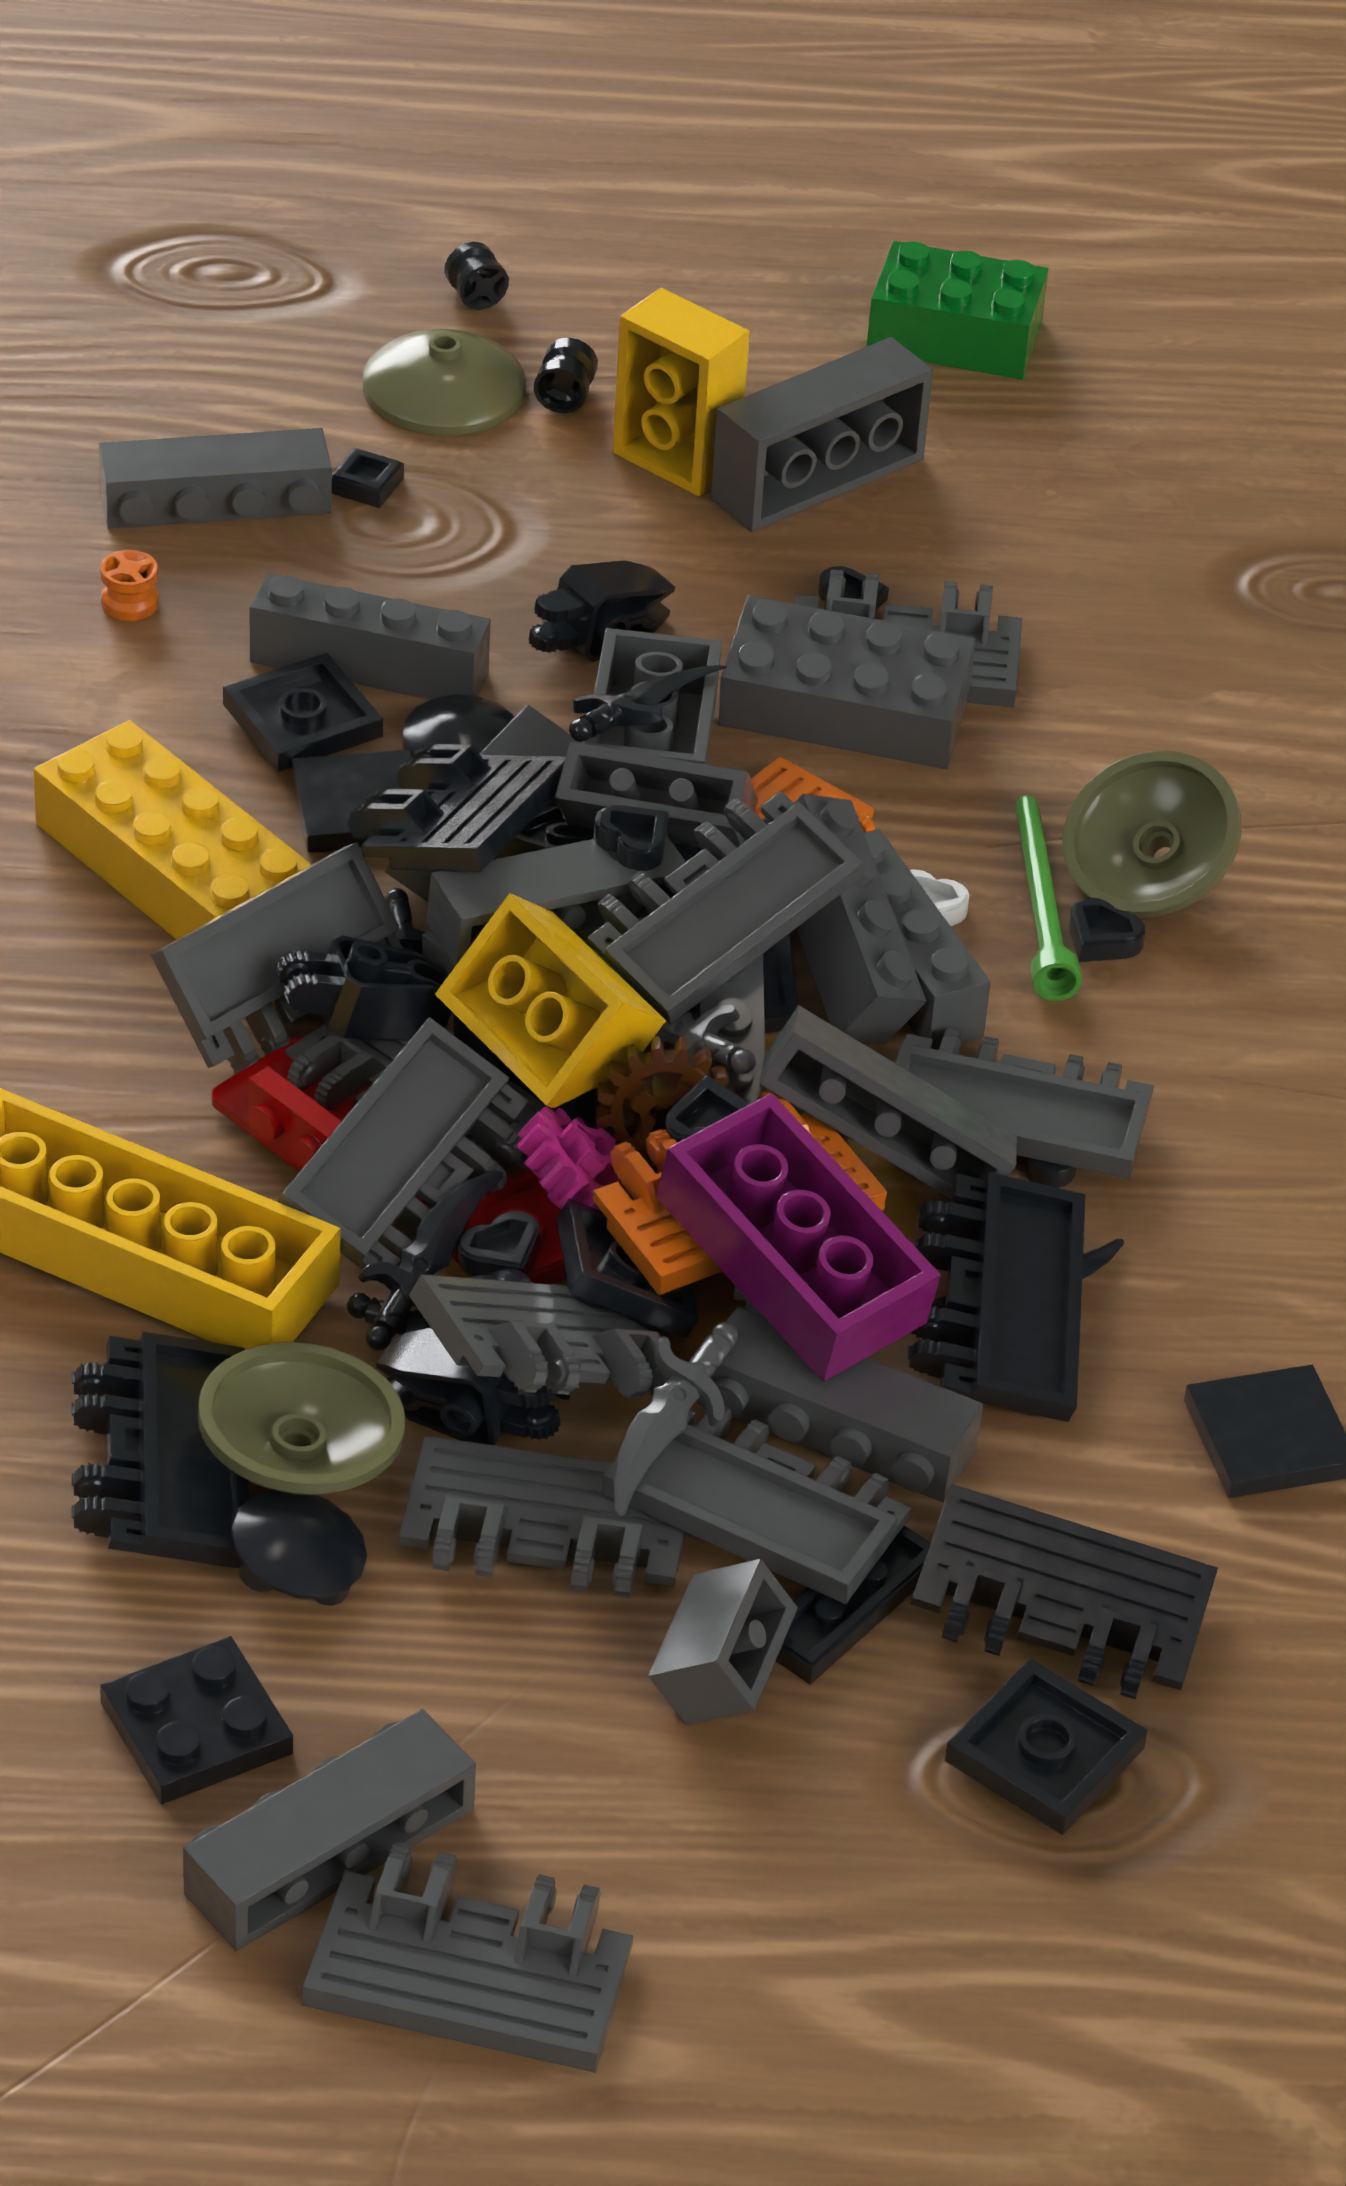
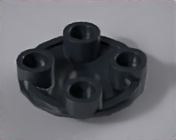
[403,694,515,758]
[231,1490,367,1606]

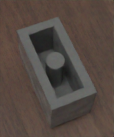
[648,1559,798,1725]

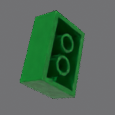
[867,240,1049,380]

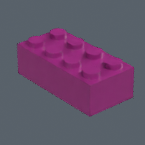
[656,1093,941,1382]

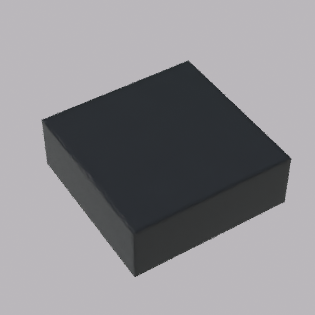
[332,448,404,508]

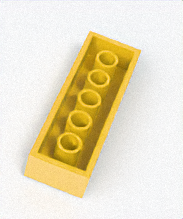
[33,720,312,1008]
[0,1088,341,1350]

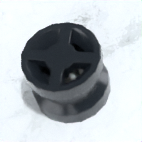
[444,242,509,310]

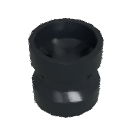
[534,337,598,414]

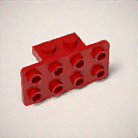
[211,1037,428,1227]

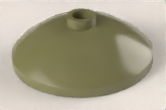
[363,329,526,436]
[1062,751,1242,917]
[197,1342,405,1495]

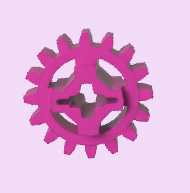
[517,1106,635,1211]

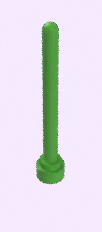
[1015,795,1082,1000]

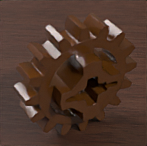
[596,1036,736,1172]

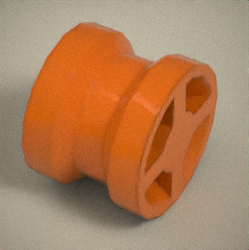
[100,550,159,621]

